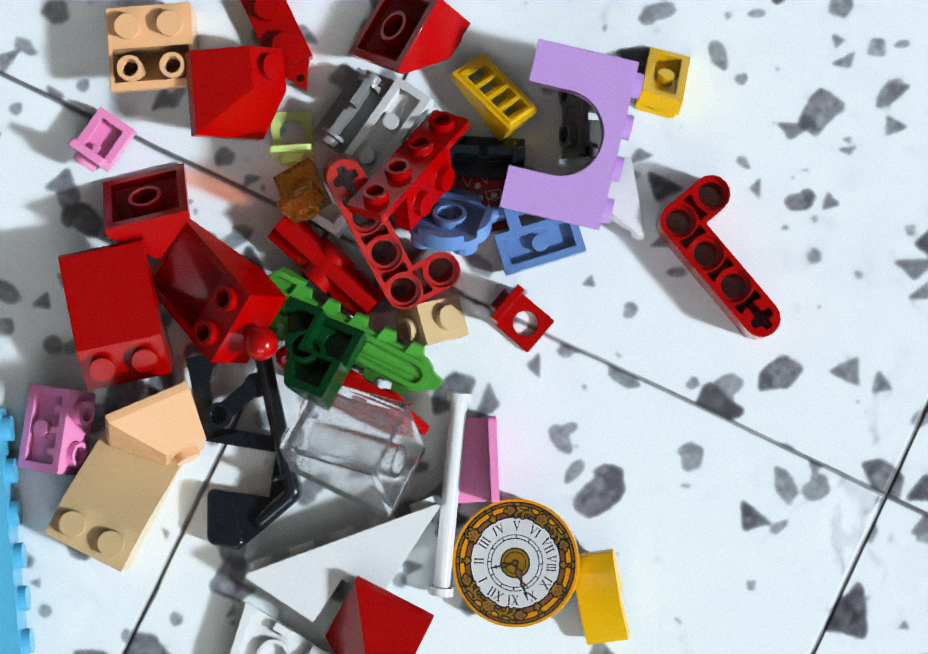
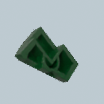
[284,296,367,411]

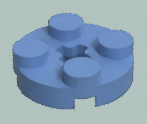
[409,188,492,256]

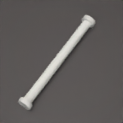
[428,391,472,597]

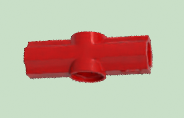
[267,211,385,317]

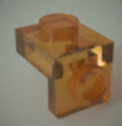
[273,157,332,224]

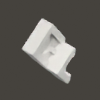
[608,157,645,240]

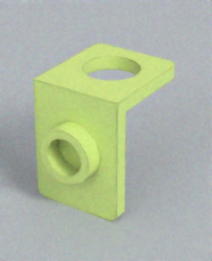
[268,110,315,166]

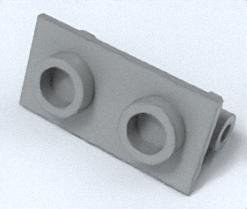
[311,67,390,154]

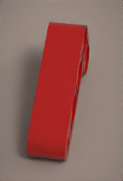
[323,154,460,309]
[656,175,781,340]

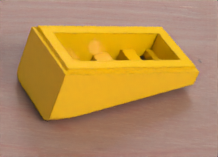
[450,53,539,142]

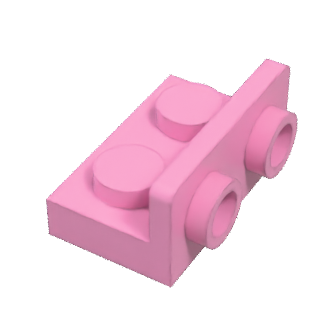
[17,383,96,476]

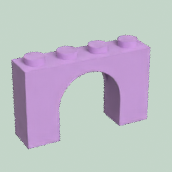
[499,39,644,230]

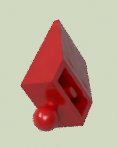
[151,218,287,363]

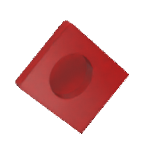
[489,284,554,352]

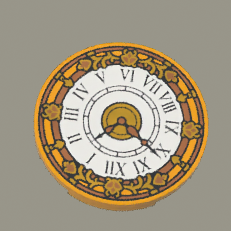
[453,499,581,627]

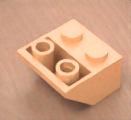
[106,2,199,93]

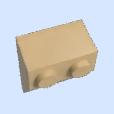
[44,430,183,572]

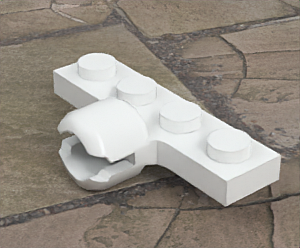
[302,77,434,239]

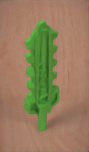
[268,266,443,396]

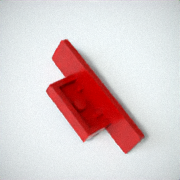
[347,110,469,231]

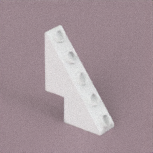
[245,496,441,622]

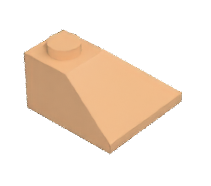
[105,381,206,466]

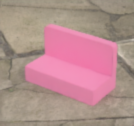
[458,416,500,503]

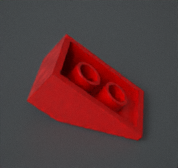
[58,238,173,391]

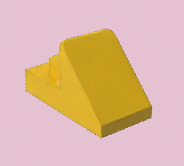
[635,47,691,118]

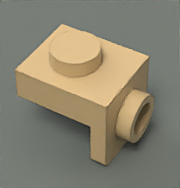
[397,295,469,347]

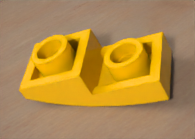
[576,548,630,645]

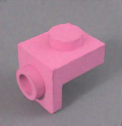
[67,106,137,173]

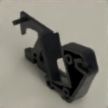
[186,354,302,549]

